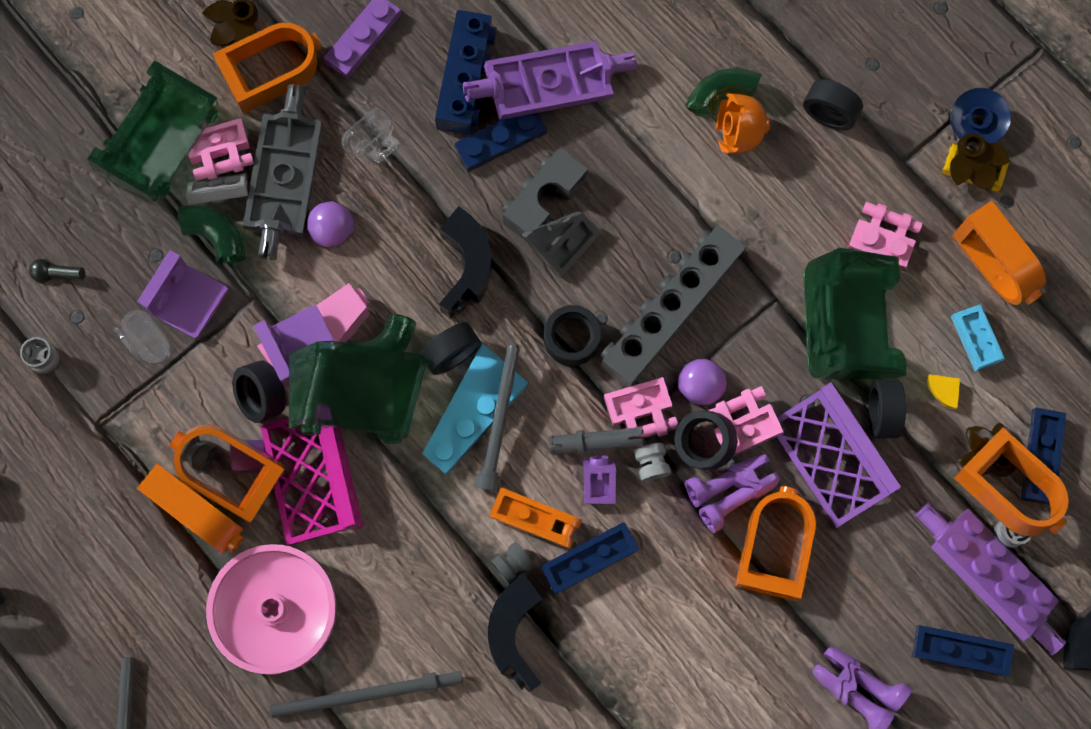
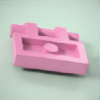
[184,118,254,181]
[847,201,923,271]
[604,377,678,438]
[708,386,784,457]

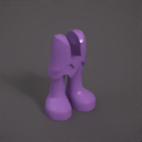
[685,454,780,533]
[812,647,913,729]

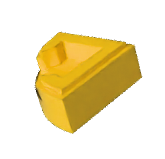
[927,374,960,410]

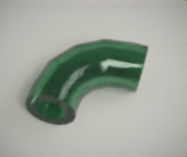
[686,67,762,118]
[178,205,246,263]
[342,314,417,371]

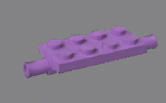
[463,41,637,120]
[914,502,1067,655]

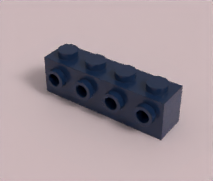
[435,10,497,135]

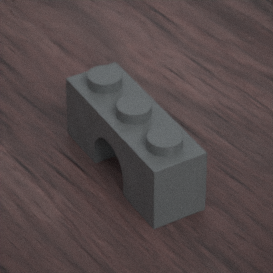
[502,148,588,240]

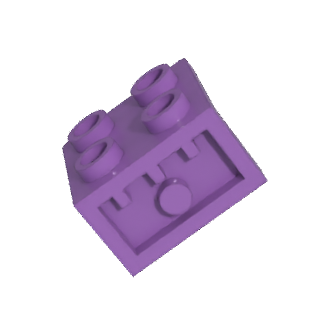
[137,250,228,339]
[253,305,343,388]

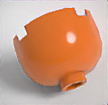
[716,93,770,154]

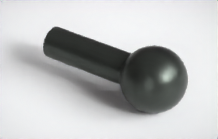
[29,259,85,283]

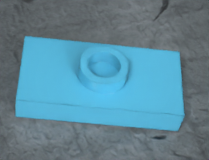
[951,304,1006,372]

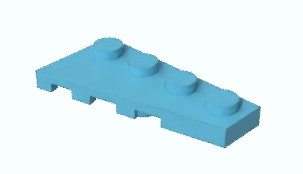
[422,343,528,475]

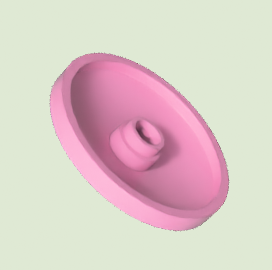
[206,544,337,675]

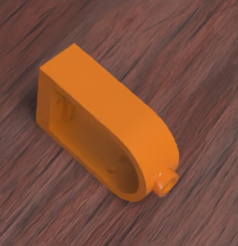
[213,22,322,114]
[952,200,1046,306]
[169,424,284,523]
[954,428,1069,536]
[136,463,244,554]
[735,486,816,602]

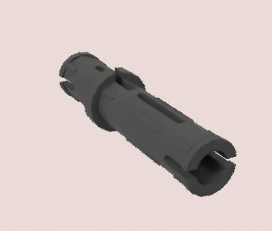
[549,426,645,456]

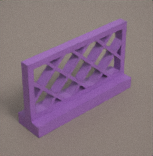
[777,382,901,528]

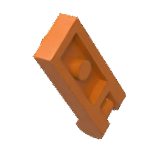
[489,487,582,550]

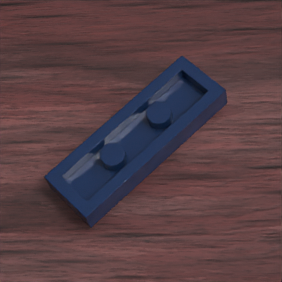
[454,113,547,172]
[1021,407,1066,505]
[541,522,639,595]
[912,625,1014,677]

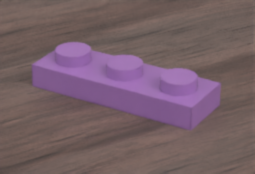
[323,0,401,79]

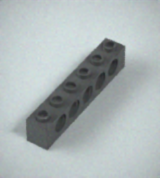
[601,225,746,388]

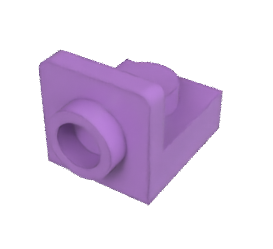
[583,455,616,504]

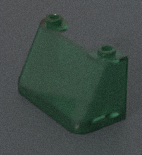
[87,60,220,202]
[803,248,906,379]
[289,341,425,444]

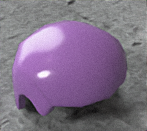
[307,201,355,247]
[678,359,727,405]

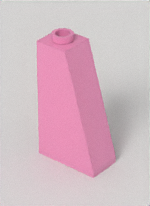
[257,283,370,401]

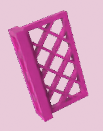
[260,404,363,546]

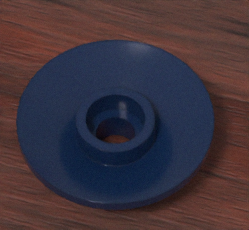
[950,88,1011,147]

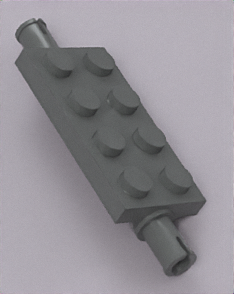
[243,84,323,260]

